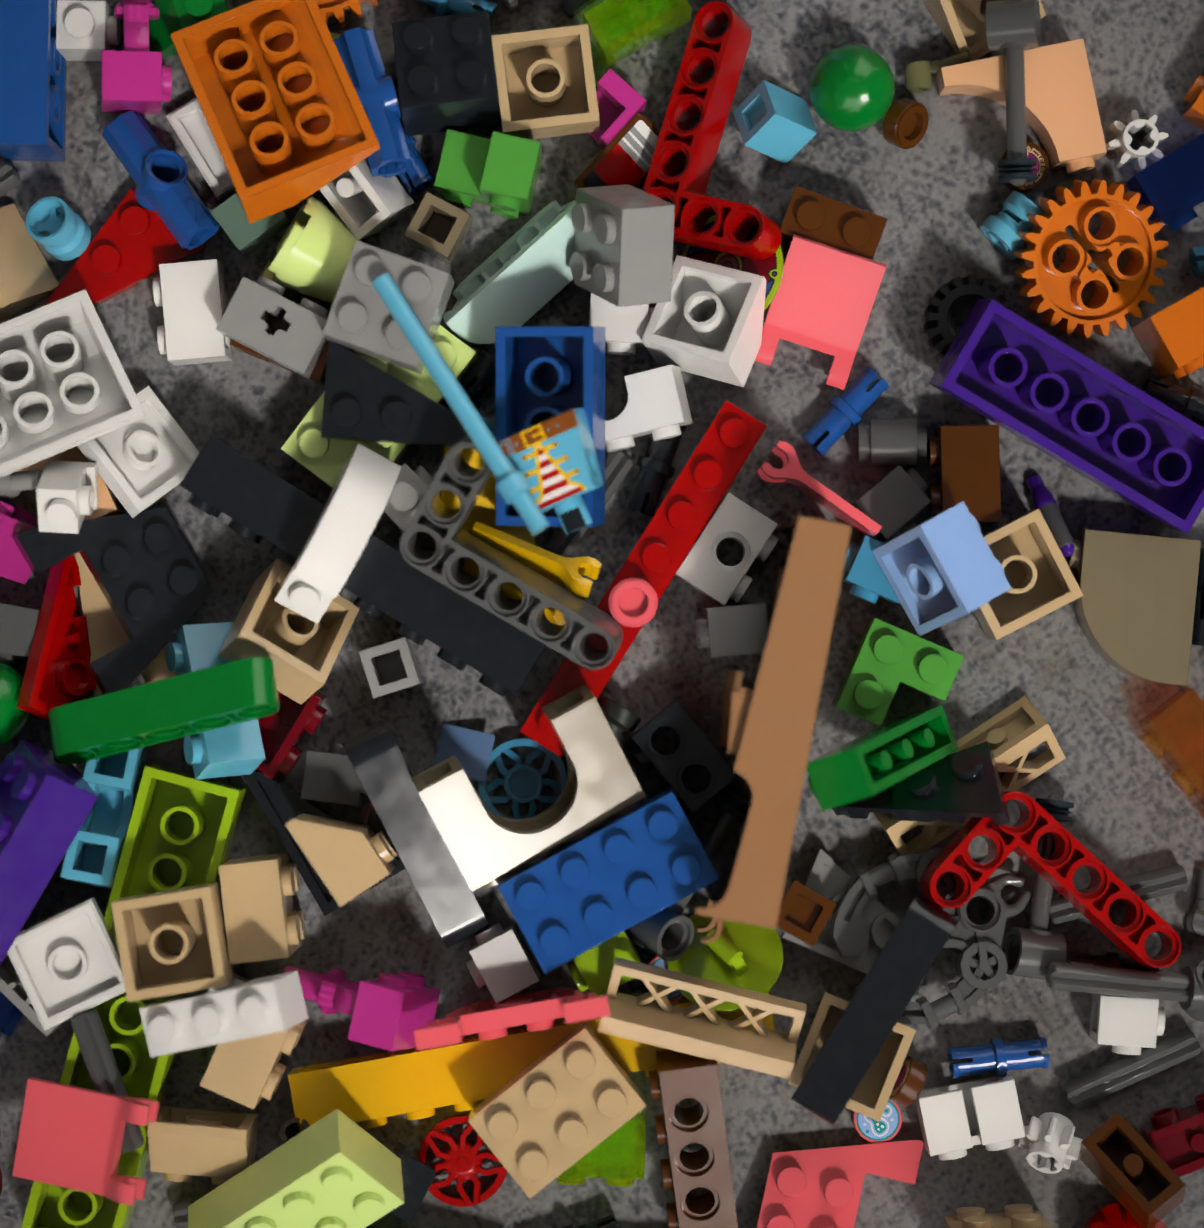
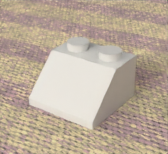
[641,255,767,387]

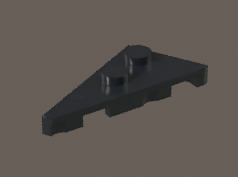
[321,342,495,449]
[832,741,1010,826]
[242,768,405,916]

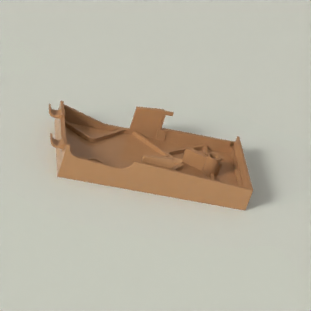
[695,516,852,943]

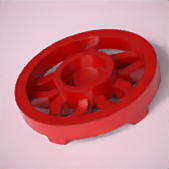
[418,1114,507,1207]

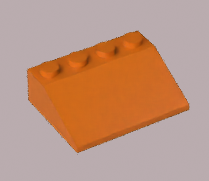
[170,0,381,224]

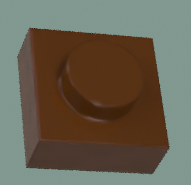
[777,880,837,947]

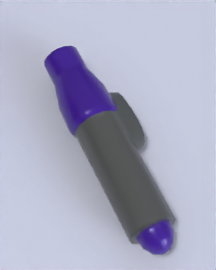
[1026,475,1075,557]

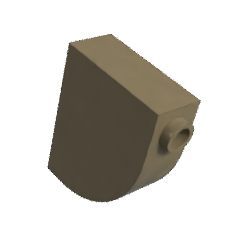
[1067,529,1201,686]

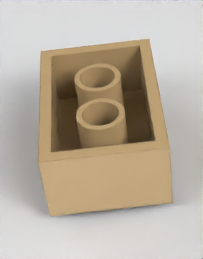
[468,1021,647,1199]

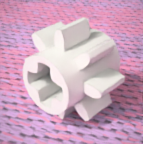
[1106,110,1169,173]
[1018,1112,1083,1174]

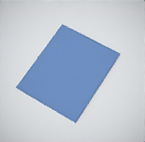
[434,723,495,782]

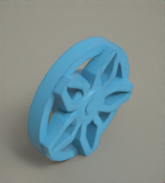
[478,738,567,819]

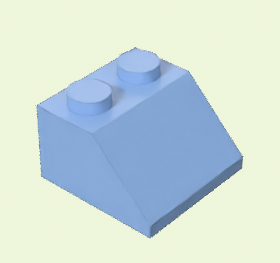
[872,501,1011,636]

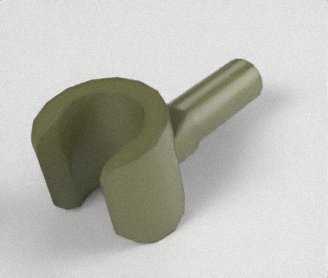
[905,51,971,93]

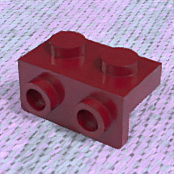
[257,691,327,780]
[1139,1092,1204,1177]

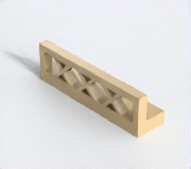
[871,696,1066,856]
[597,957,807,1079]

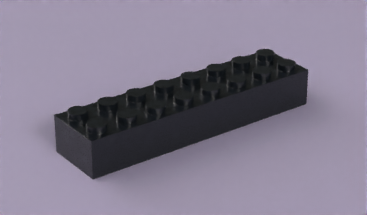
[179,435,547,697]

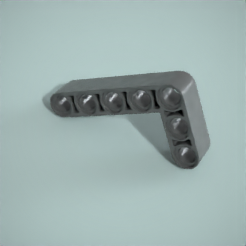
[400,434,623,670]

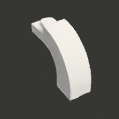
[274,443,401,624]

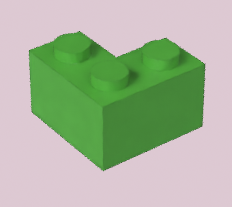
[434,129,543,219]
[831,617,964,726]

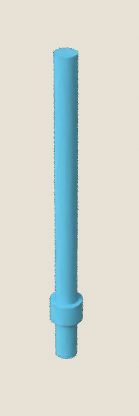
[372,273,550,535]

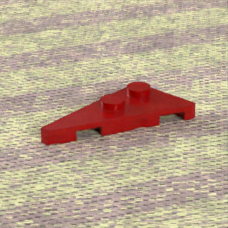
[44,189,208,306]
[17,555,96,722]

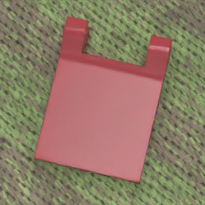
[755,234,887,390]
[756,441,882,537]
[12,1077,160,1205]

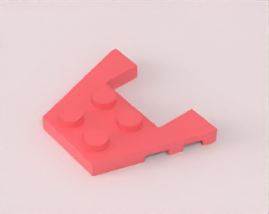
[413,986,611,1051]
[756,1139,924,1228]

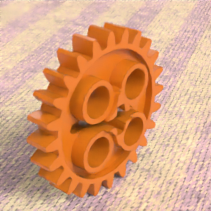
[1013,179,1169,338]

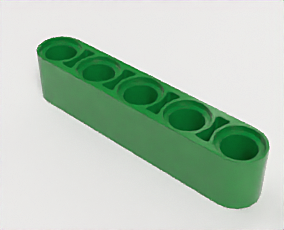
[48,657,280,764]

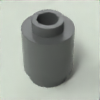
[858,418,927,467]

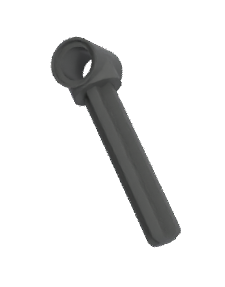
[1045,960,1204,1022]

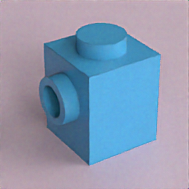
[842,535,900,605]

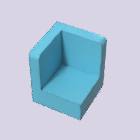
[733,80,817,163]

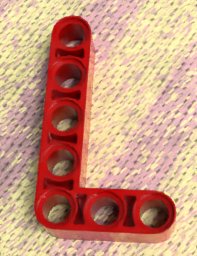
[642,1,782,260]
[919,791,1182,968]

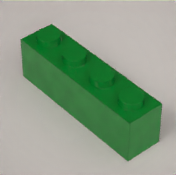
[806,704,959,811]

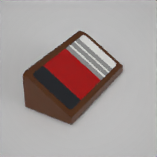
[574,111,660,189]

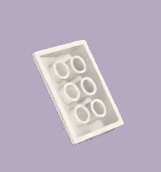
[0,289,146,478]

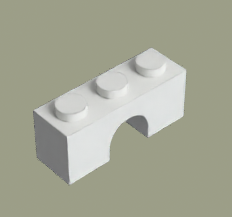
[605,364,693,453]
[139,970,309,1058]

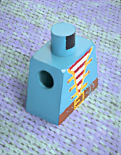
[498,408,603,535]

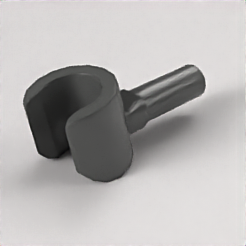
[1185,869,1204,939]

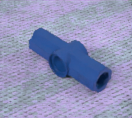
[333,27,413,178]
[102,110,220,251]

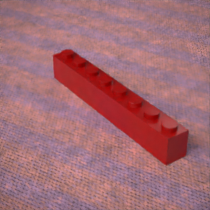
[520,400,767,757]

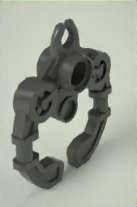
[830,847,1032,1029]

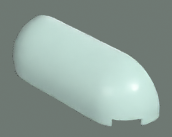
[443,197,576,344]

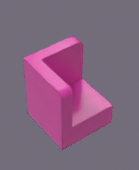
[587,68,646,149]

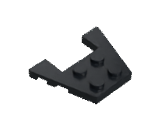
[13,507,214,695]

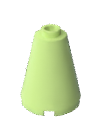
[261,195,362,304]

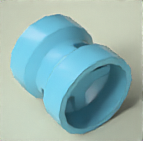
[980,191,1043,259]
[25,196,91,261]

